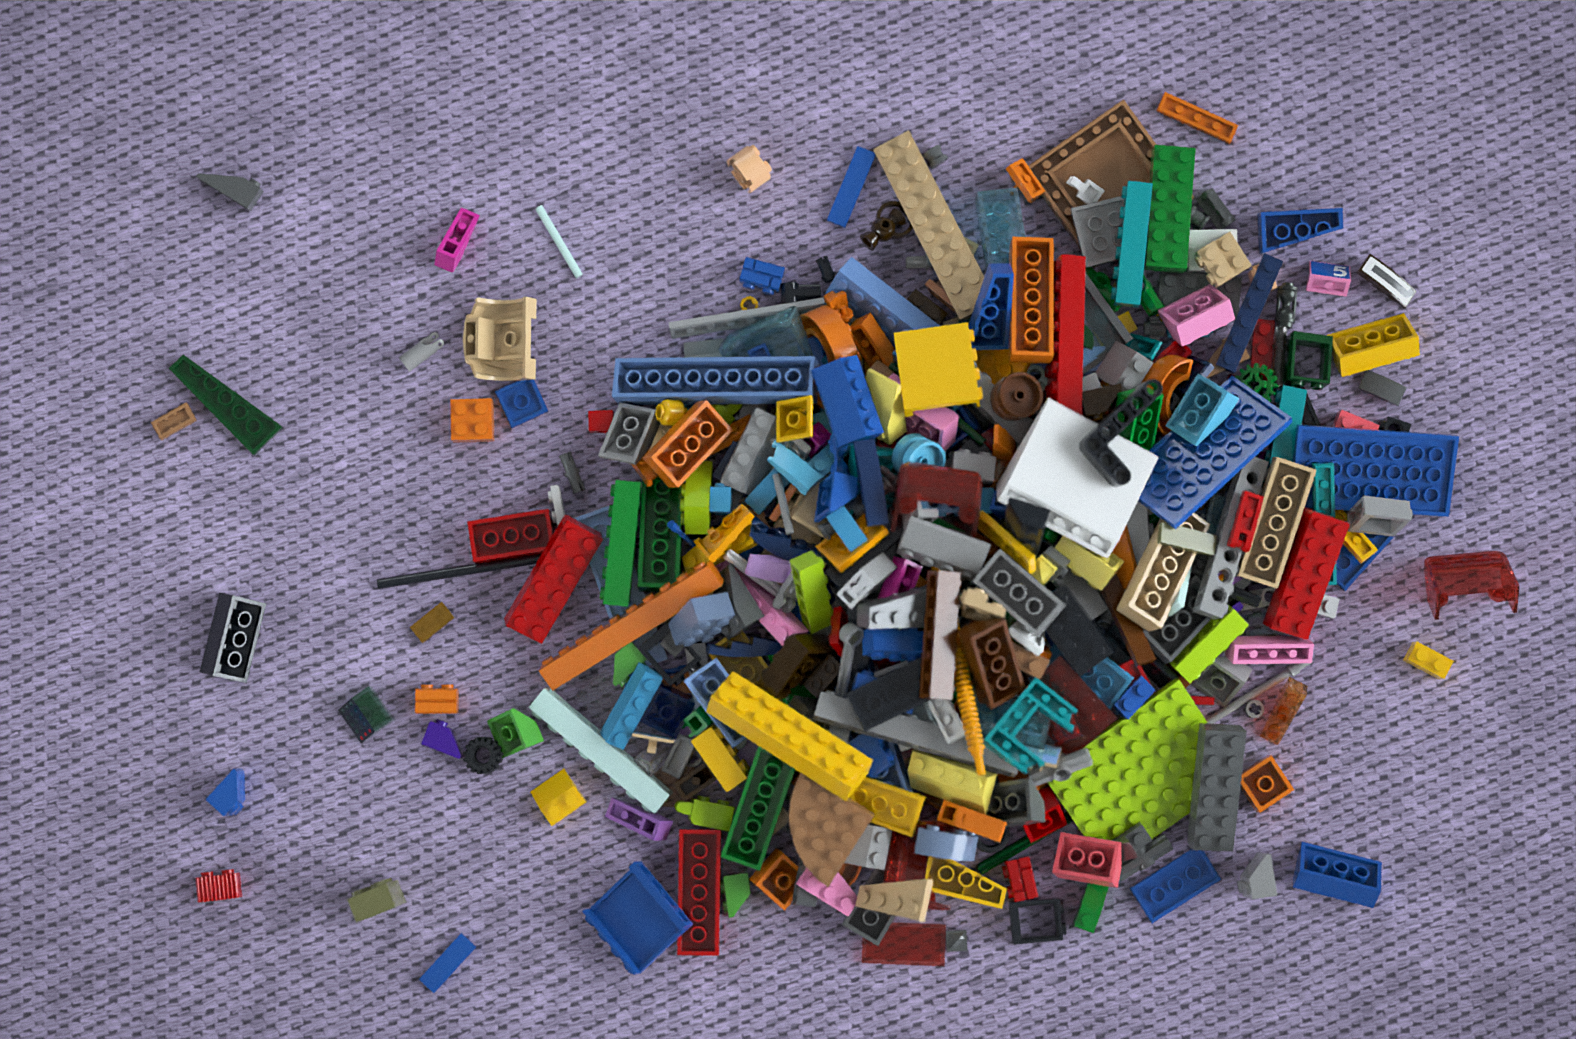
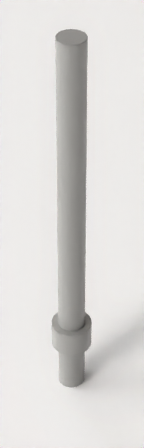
[1206,661,1313,724]

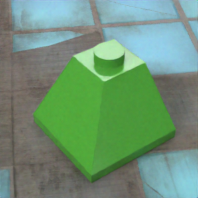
[487,708,544,759]

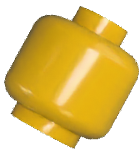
[656,399,687,426]

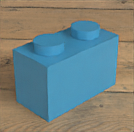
[710,483,733,516]

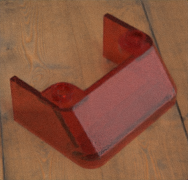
[890,462,983,539]
[1424,551,1520,620]
[884,821,959,910]

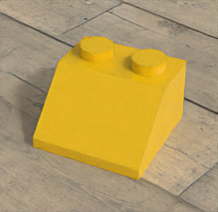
[531,769,587,826]

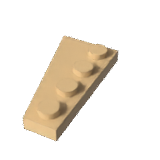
[855,879,933,922]

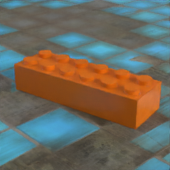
[1009,236,1054,364]

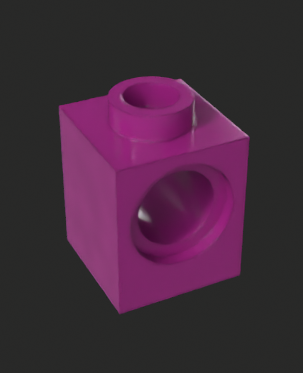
[803,421,832,458]

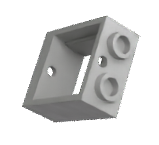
[1347,496,1413,537]
[837,552,897,609]

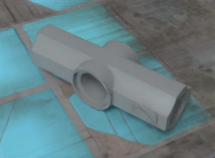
[1028,747,1093,787]

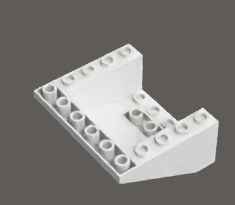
[996,398,1158,559]

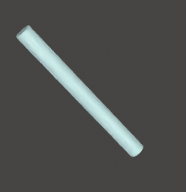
[535,205,583,278]

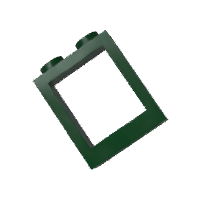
[1284,331,1333,390]

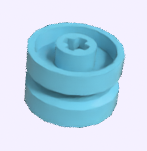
[892,433,946,485]

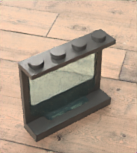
[1083,273,1133,374]

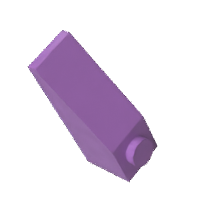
[605,797,673,841]

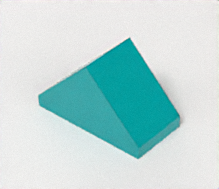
[1125,333,1162,361]

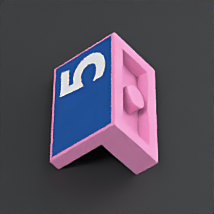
[1306,261,1351,297]

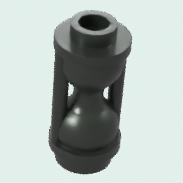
[1274,282,1298,329]

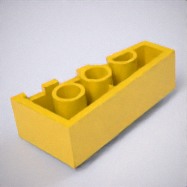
[922,856,1007,909]

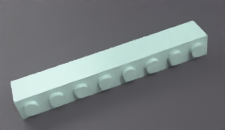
[529,686,673,814]

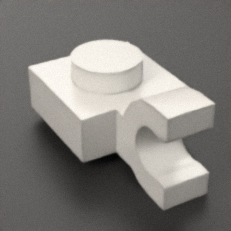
[1066,176,1105,204]

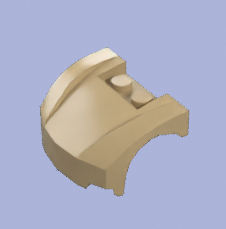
[463,297,536,381]

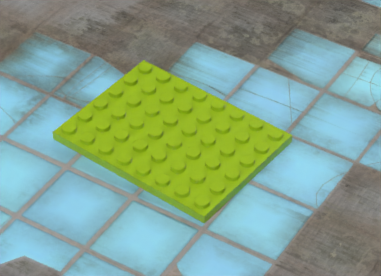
[1047,678,1208,841]

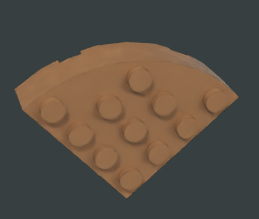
[789,773,875,887]

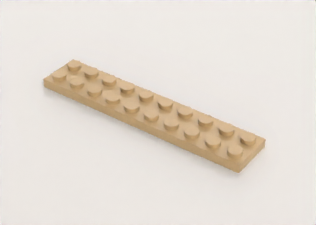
[873,130,984,322]

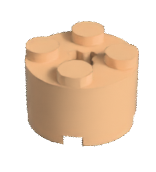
[727,145,772,193]

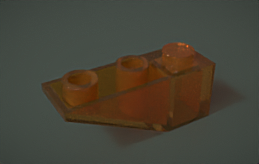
[1260,677,1308,745]

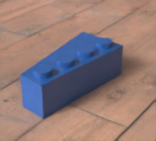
[968,263,1014,350]
[862,628,924,663]

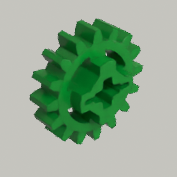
[1235,363,1279,402]

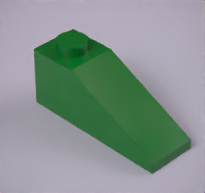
[1072,883,1109,933]

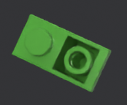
[613,642,647,687]
[720,872,751,918]

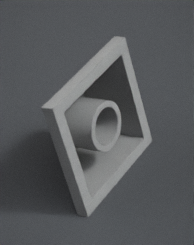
[1191,657,1252,707]

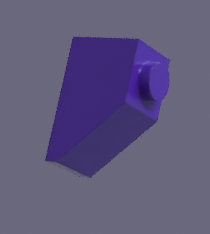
[421,719,463,759]

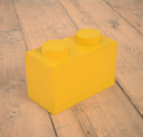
[1403,641,1454,680]

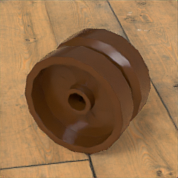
[990,372,1043,421]

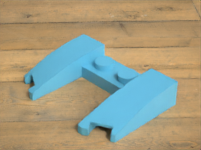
[767,408,850,496]

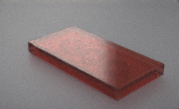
[862,922,946,966]

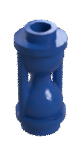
[828,435,850,475]

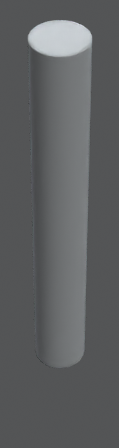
[772,473,794,535]

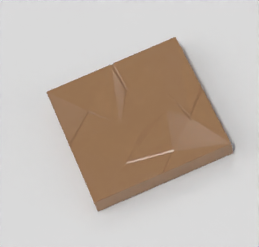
[1028,99,1194,269]

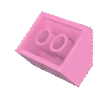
[1157,284,1235,346]

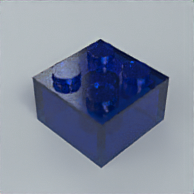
[640,682,695,739]

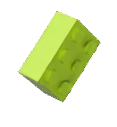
[680,461,713,535]

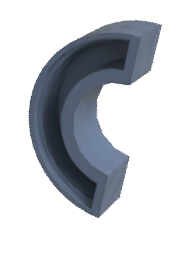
[915,825,978,861]

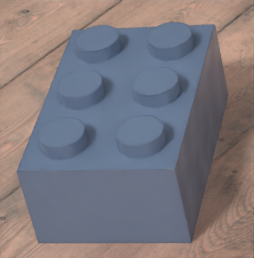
[668,592,735,647]

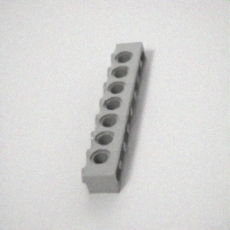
[1192,457,1268,620]

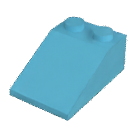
[1165,374,1239,446]

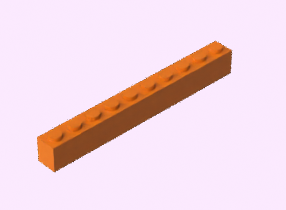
[539,560,724,691]

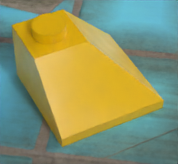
[776,395,813,443]

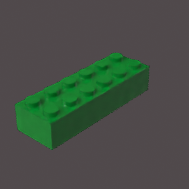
[1144,145,1196,273]
[637,477,685,592]
[600,480,642,607]
[721,746,795,871]

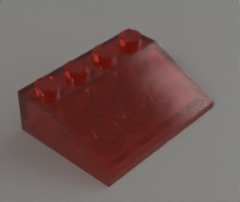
[1014,656,1117,755]

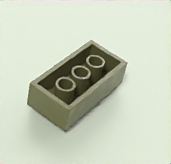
[347,878,407,923]

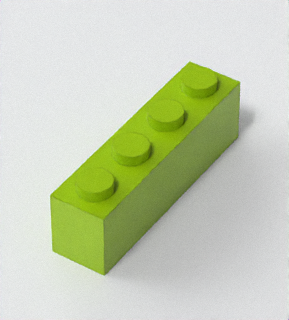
[789,550,833,634]
[1169,604,1249,683]

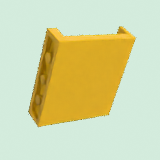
[894,322,983,417]

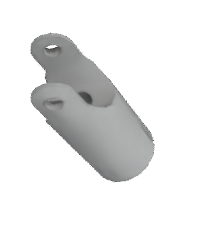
[399,332,444,372]

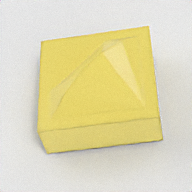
[1029,555,1058,585]

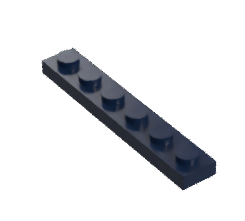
[1215,253,1283,373]

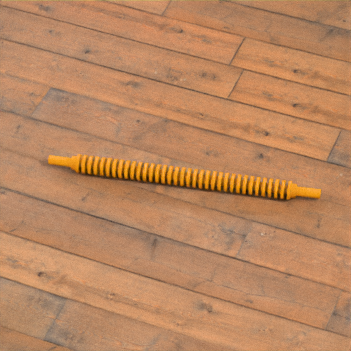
[931,566,986,776]

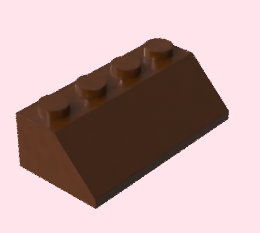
[957,618,1026,709]

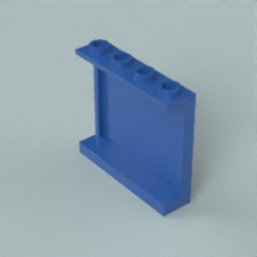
[582,861,693,975]

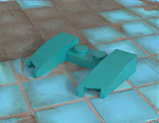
[983,677,1077,774]

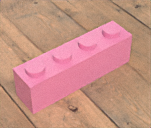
[1225,635,1314,664]

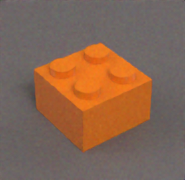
[450,398,494,443]
[1240,755,1294,813]
[749,848,798,911]

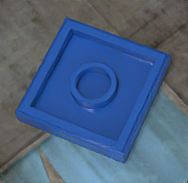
[495,380,549,428]

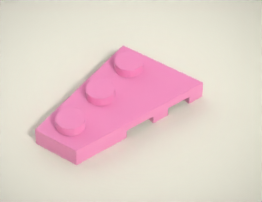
[796,868,857,916]

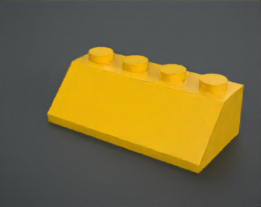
[1327,313,1420,377]

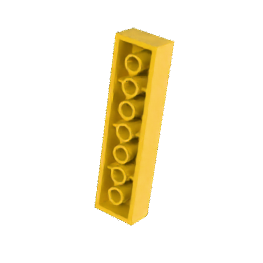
[706,671,873,801]

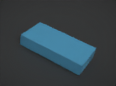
[826,505,868,552]

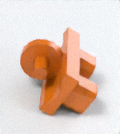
[823,290,853,324]

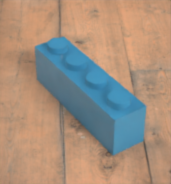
[600,662,663,750]

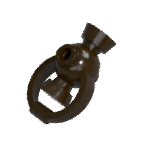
[860,201,913,251]

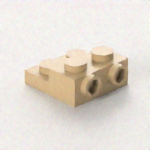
[1195,232,1252,288]
[959,588,1006,621]

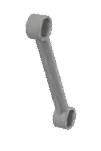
[823,623,864,729]

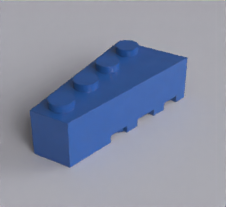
[1257,208,1344,254]

